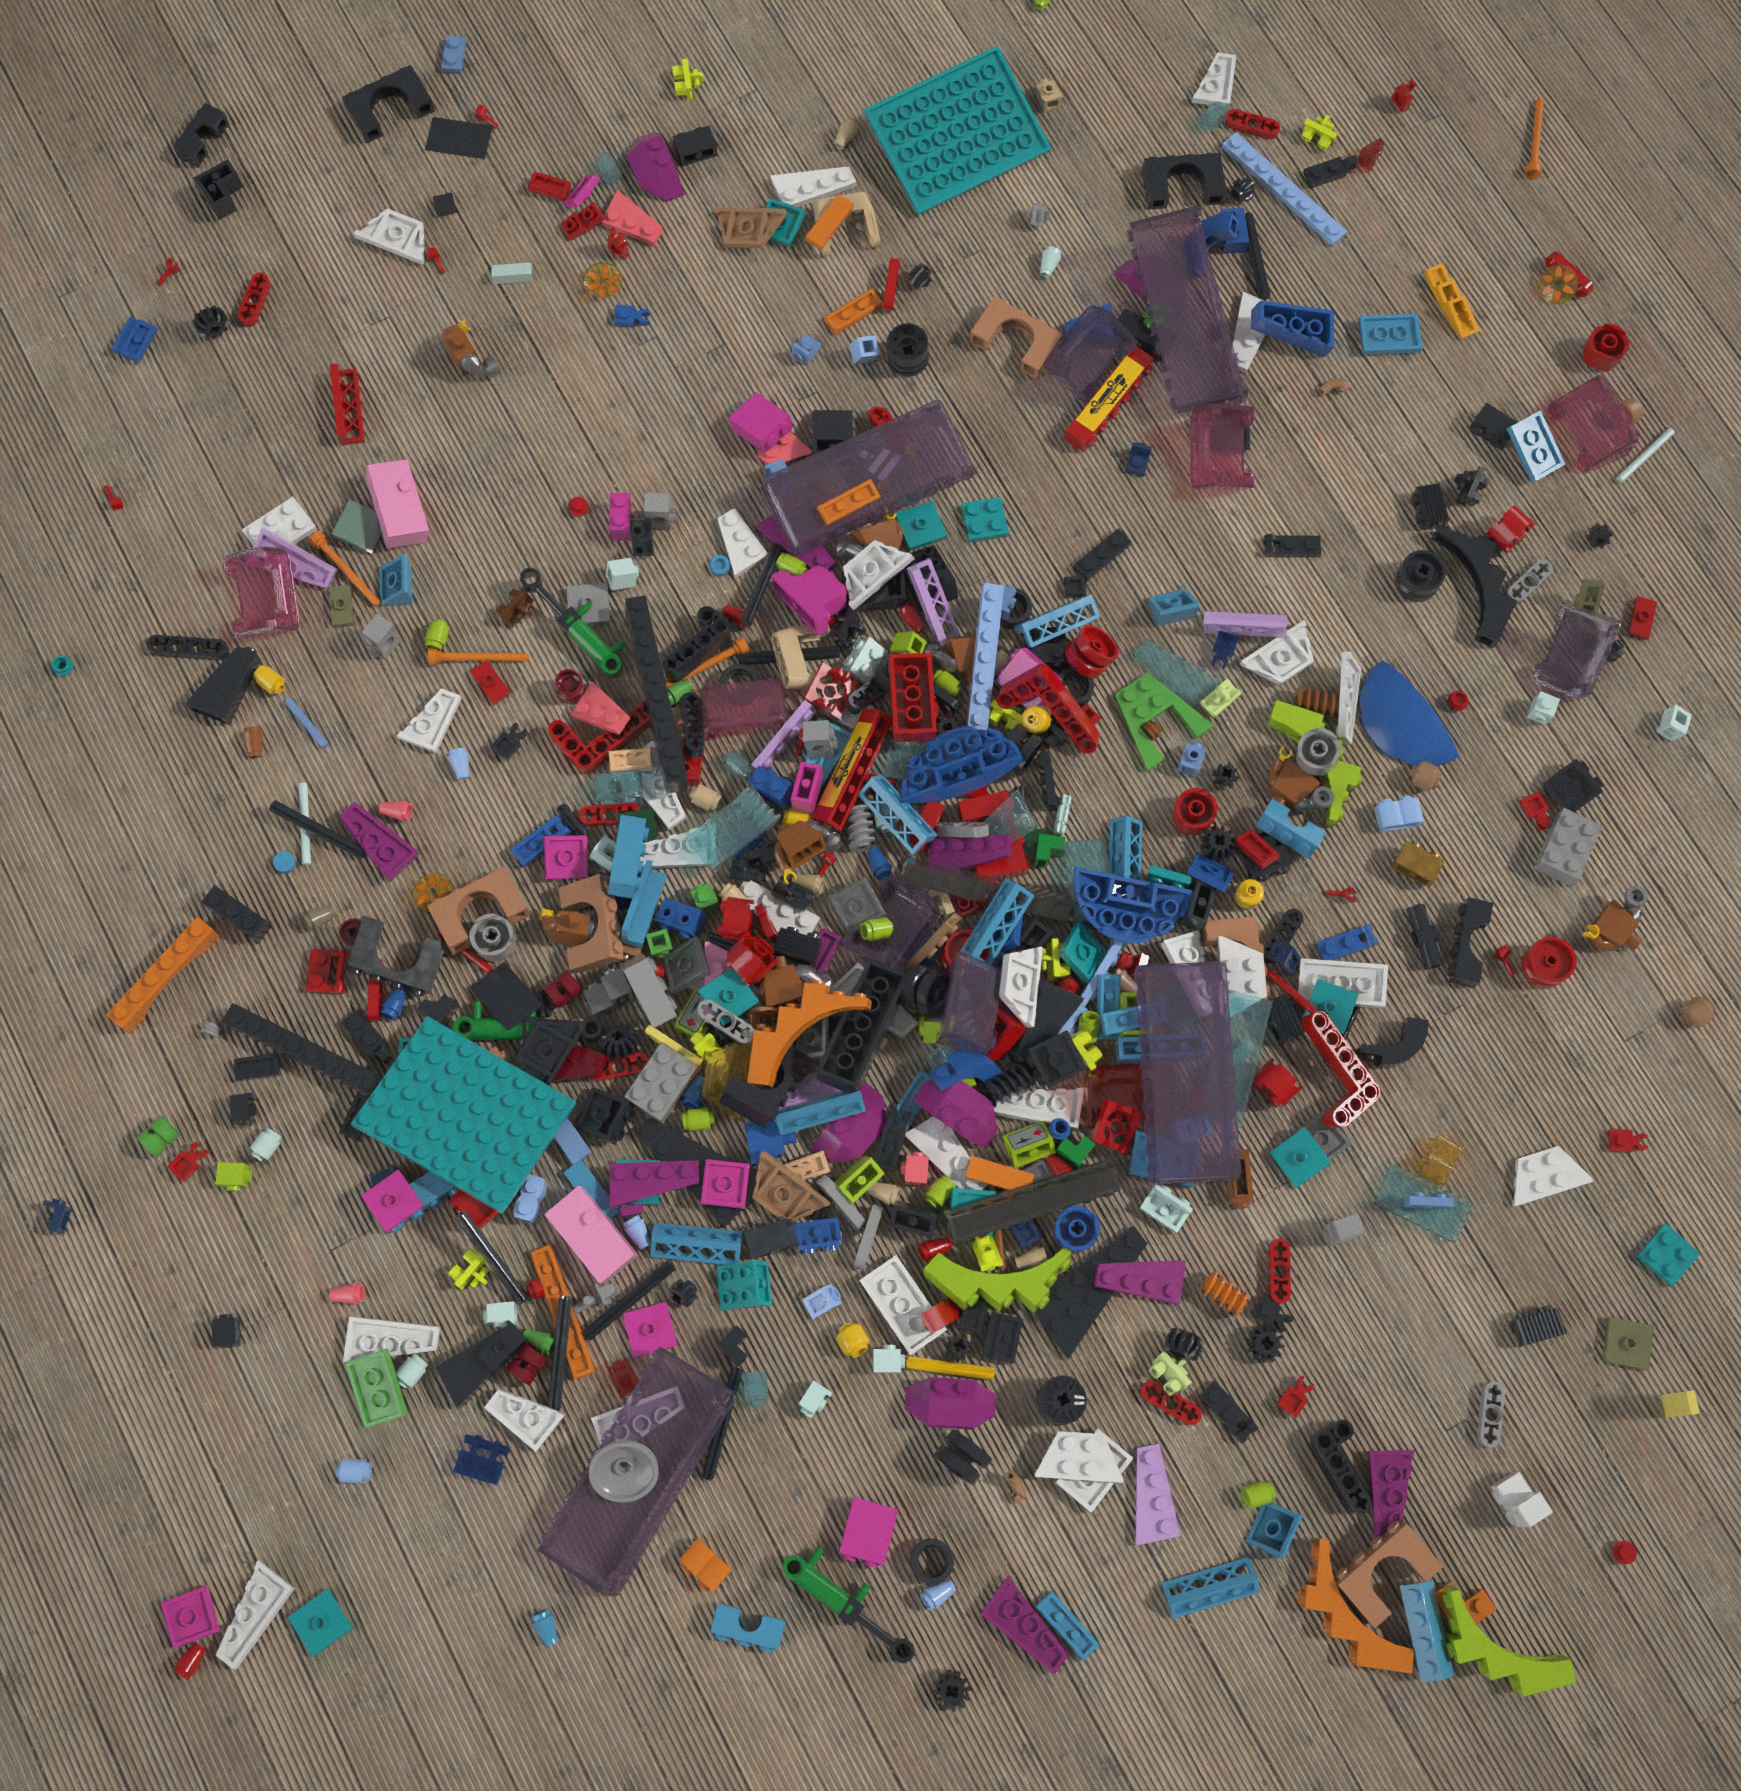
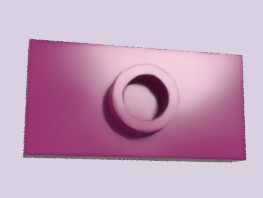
[564,174,601,208]

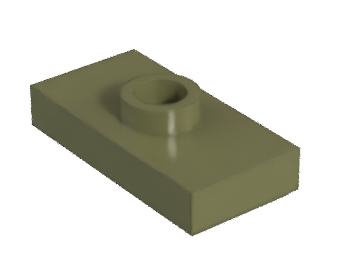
[329,585,354,628]

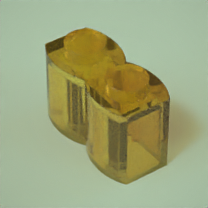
[1417,1135,1463,1188]

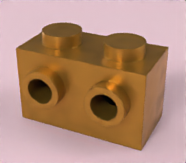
[1391,841,1445,888]

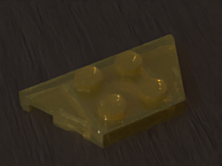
[702,1037,753,1121]

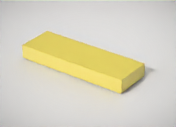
[645,1025,704,1070]
[1661,1390,1699,1418]

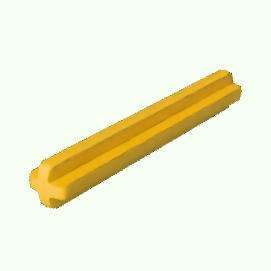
[906,1356,995,1380]

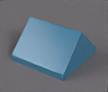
[379,554,413,606]
[1148,589,1200,627]
[1246,1502,1303,1559]

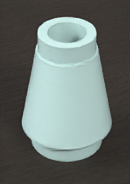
[1039,246,1061,278]

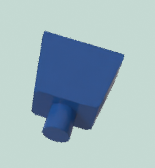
[744,1122,797,1167]

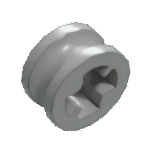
[200,1021,223,1038]

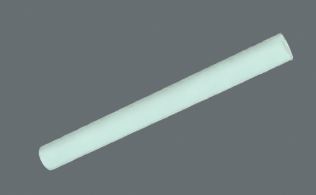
[1616,428,1675,483]
[299,783,311,866]

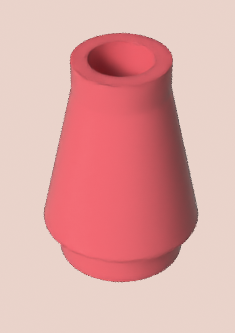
[379,801,413,821]
[329,1282,365,1305]

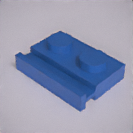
[111,316,158,363]

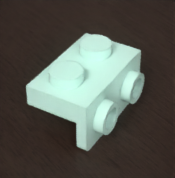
[842,637,888,685]
[1139,1184,1193,1234]

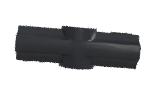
[1406,904,1445,969]

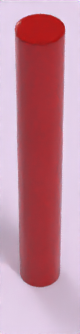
[438,932,493,974]
[1266,969,1317,1014]

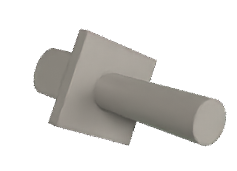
[573,1283,621,1314]

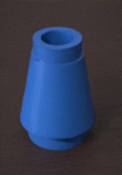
[867,847,892,880]
[380,988,407,1021]
[682,1075,707,1109]
[1049,1118,1071,1142]

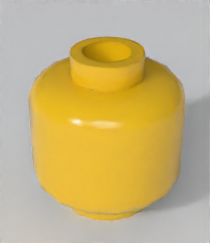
[1021,706,1051,733]
[1234,879,1264,909]
[836,1323,870,1358]

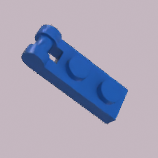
[510,815,571,867]
[1315,924,1379,961]

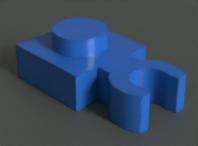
[614,305,650,327]

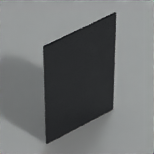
[425,117,493,159]
[470,962,543,1031]

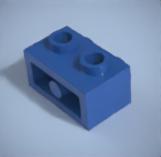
[1218,208,1249,254]
[747,765,794,810]
[654,897,708,940]

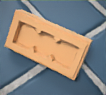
[609,748,653,774]
[784,1151,831,1181]

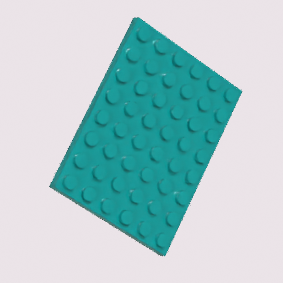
[863,46,1052,216]
[351,1016,576,1214]

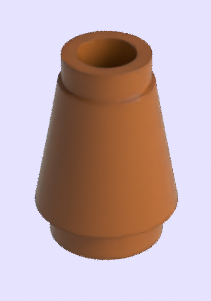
[242,726,263,758]

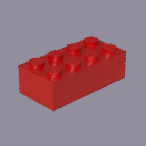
[888,653,937,742]

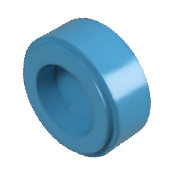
[710,555,730,577]
[273,851,296,874]

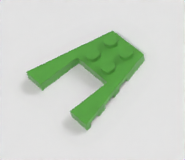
[1114,673,1214,772]

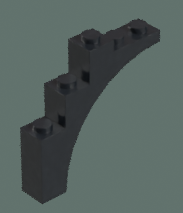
[1430,525,1517,649]

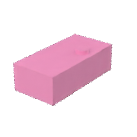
[366,459,429,549]
[544,1185,639,1285]

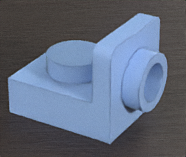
[802,1284,842,1319]

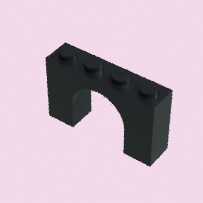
[342,65,435,144]
[1142,152,1227,210]
[344,916,447,996]
[719,1046,809,1129]

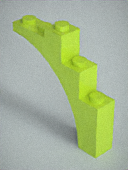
[1267,700,1363,828]
[924,1247,1072,1313]
[1442,1585,1577,1697]

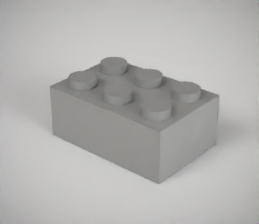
[1533,808,1603,887]
[619,953,677,1028]
[624,1042,699,1124]

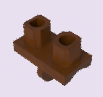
[496,587,534,628]

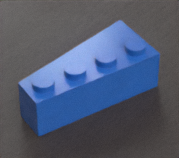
[1251,300,1334,357]

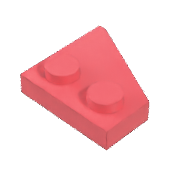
[757,432,813,465]

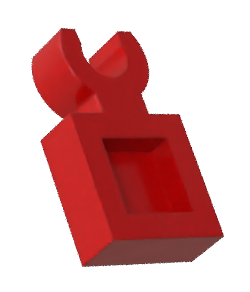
[607,228,629,260]
[755,903,778,943]
[1608,1129,1648,1153]
[167,1141,209,1183]
[1276,1376,1314,1418]

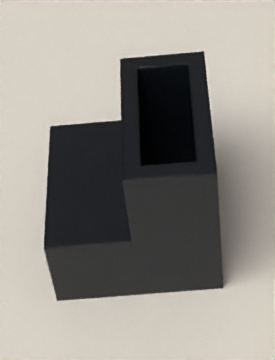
[417,994,459,1026]
[717,1325,748,1367]

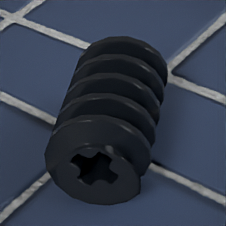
[984,1065,1034,1107]

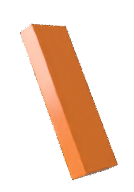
[805,194,854,250]
[824,288,884,335]
[817,479,881,526]
[964,1155,1034,1191]

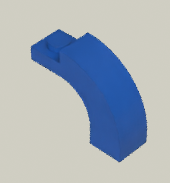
[1182,212,1239,278]
[929,1049,1002,1091]

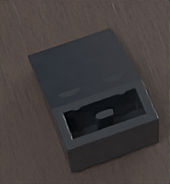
[813,410,853,466]
[903,545,958,611]
[841,569,906,611]
[1001,913,1053,955]

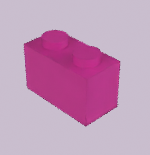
[609,493,632,541]
[791,762,823,814]

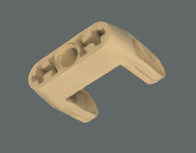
[813,192,880,256]
[771,625,842,690]

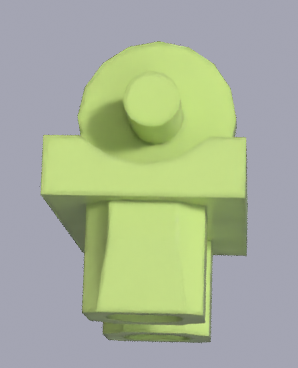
[1200,678,1242,718]
[1149,1351,1192,1396]

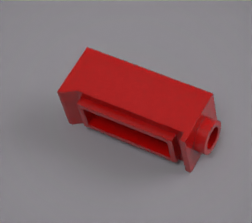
[903,801,945,855]

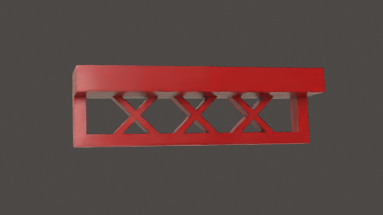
[330,363,365,446]

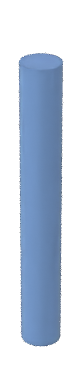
[285,698,329,749]

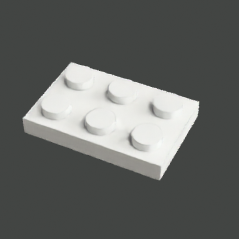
[242,497,317,546]
[1055,1428,1133,1513]

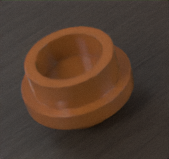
[1144,721,1163,740]

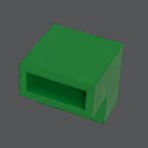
[1034,834,1065,868]
[1055,1136,1096,1169]

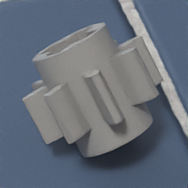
[1026,203,1050,226]

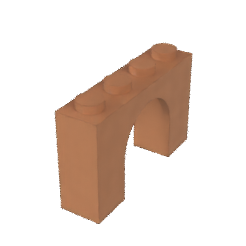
[969,297,1063,380]
[427,867,530,955]
[558,874,624,973]
[1202,916,1270,1008]
[1334,1520,1443,1628]

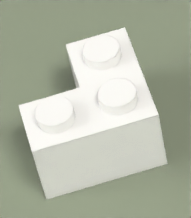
[1490,1472,1553,1527]

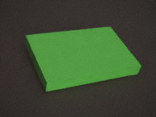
[345,1348,408,1429]

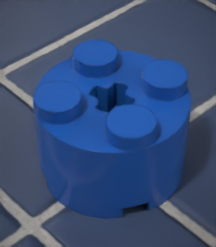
[1053,1206,1100,1254]

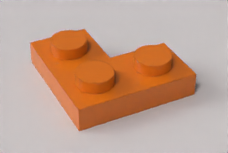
[1435,1582,1497,1624]

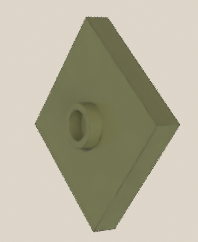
[1602,1317,1654,1371]

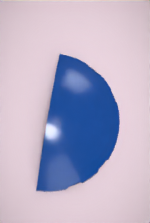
[1359,660,1459,766]
[901,726,1023,803]
[1073,867,1194,943]

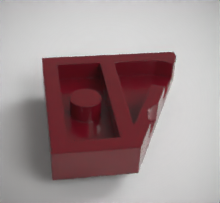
[553,1044,608,1083]

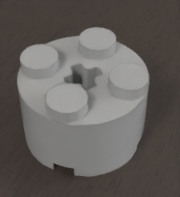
[1296,728,1341,776]
[469,914,516,962]

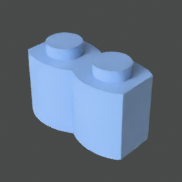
[1374,796,1424,832]
[514,1174,547,1224]

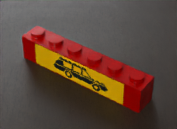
[1064,345,1154,453]
[811,708,892,831]

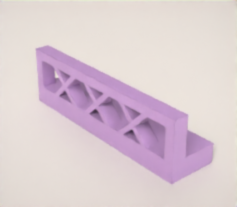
[907,558,960,647]
[1203,611,1287,637]

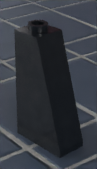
[186,646,262,726]
[1010,979,1084,1063]
[435,1327,521,1408]

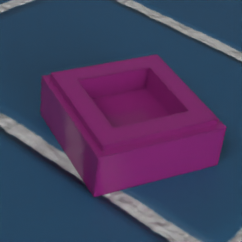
[620,1203,645,1219]

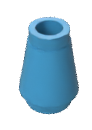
[531,1608,558,1647]

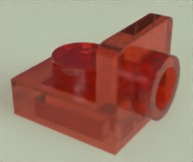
[1357,138,1385,173]
[607,1358,641,1399]

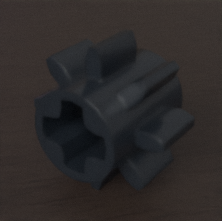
[1231,177,1255,203]
[908,263,932,288]
[1585,522,1613,549]
[1597,638,1624,663]
[1212,763,1239,789]
[669,1278,698,1308]
[945,1335,972,1364]

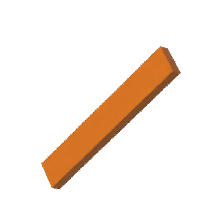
[530,1244,596,1380]

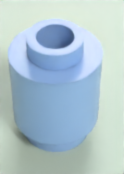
[336,1459,372,1483]

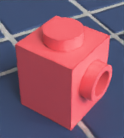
[901,1152,929,1186]

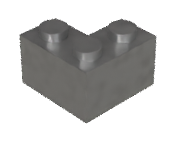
[583,968,635,1018]

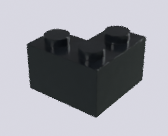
[194,159,243,220]

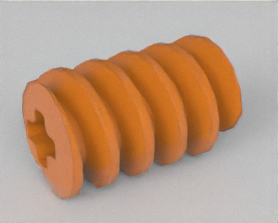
[1198,1270,1248,1318]

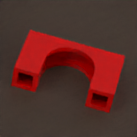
[957,790,1031,886]

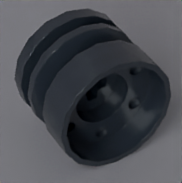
[887,323,929,377]
[1036,1375,1087,1426]

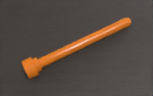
[1525,98,1544,179]
[308,531,380,607]
[665,637,750,687]
[428,648,529,665]

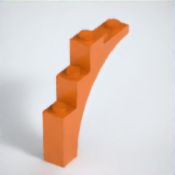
[747,980,872,1087]
[1298,1538,1414,1674]

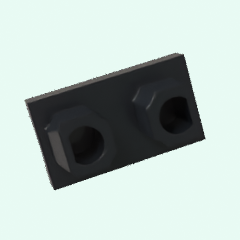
[1454,466,1489,506]
[630,518,655,556]
[830,606,867,649]
[1036,714,1066,749]
[770,875,814,912]

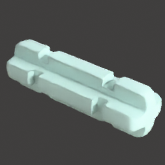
[1053,794,1071,835]

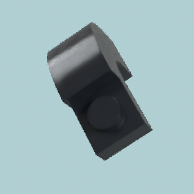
[1356,1017,1429,1069]

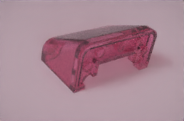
[1547,375,1639,473]
[1190,403,1255,489]
[222,546,299,639]
[700,677,787,741]

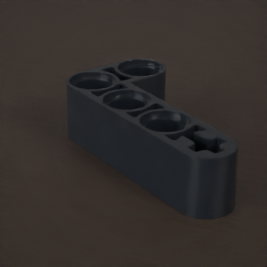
[662,606,732,683]
[1310,1419,1372,1514]

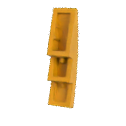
[1424,263,1479,339]

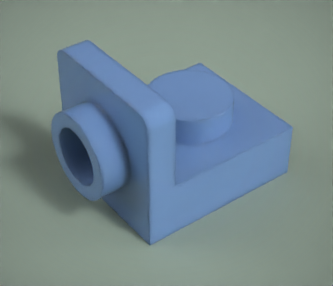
[792,334,822,365]

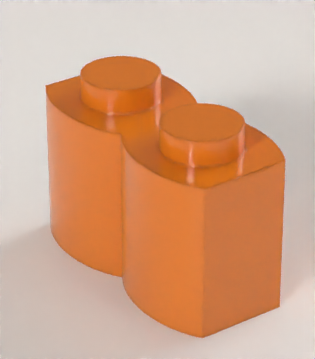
[679,1538,732,1592]

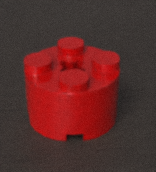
[1582,323,1630,372]
[1486,505,1536,554]
[1172,788,1218,835]
[718,897,754,941]
[725,932,778,984]
[1251,1058,1302,1108]
[449,1189,499,1229]

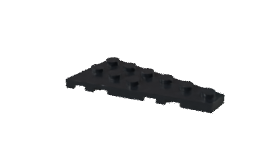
[634,1118,757,1228]
[1034,1226,1147,1360]

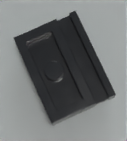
[982,1312,1024,1364]

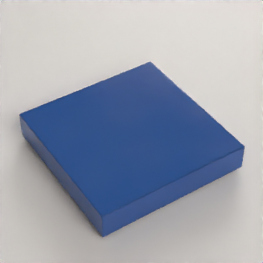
[1187,853,1234,892]

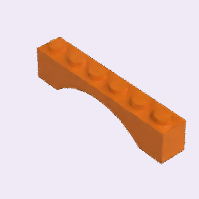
[106,916,220,1034]

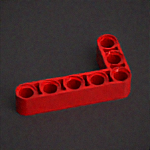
[996,664,1100,754]
[548,700,651,775]
[1301,1011,1380,1129]

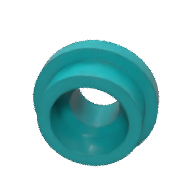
[52,656,74,676]

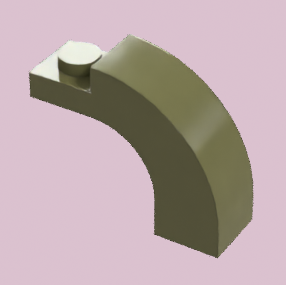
[1572,579,1605,654]

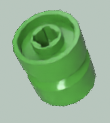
[136,1115,180,1157]

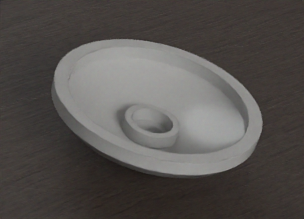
[589,1440,659,1502]

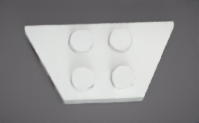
[354,208,424,265]
[843,540,915,610]
[1240,620,1314,686]
[1217,936,1267,1019]
[999,947,1043,1028]
[1512,1146,1593,1207]
[1034,1431,1123,1483]

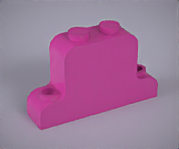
[771,566,848,636]

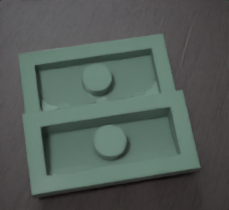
[332,499,382,555]

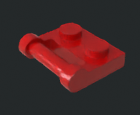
[305,949,348,995]

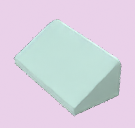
[492,262,533,284]

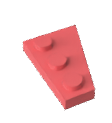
[601,190,663,246]
[570,681,630,735]

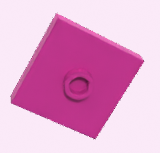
[544,835,589,880]
[700,1159,750,1209]
[361,1169,424,1233]
[623,1302,678,1358]
[160,1585,220,1649]

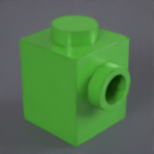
[690,883,719,915]

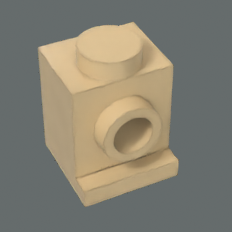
[1035,79,1063,113]

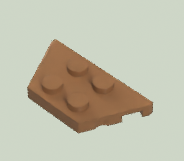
[715,207,787,248]
[904,912,961,972]
[753,1149,831,1222]

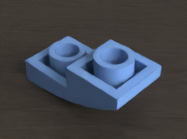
[554,1118,591,1165]

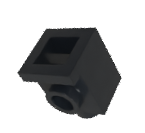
[229,1092,257,1128]

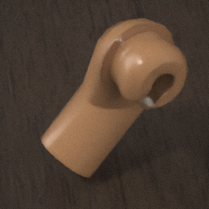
[1318,378,1349,396]
[1005,1471,1026,1503]

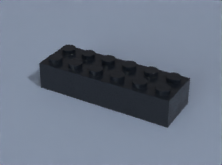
[816,959,907,1094]

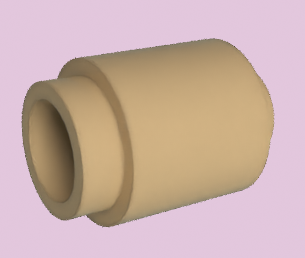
[689,784,722,812]

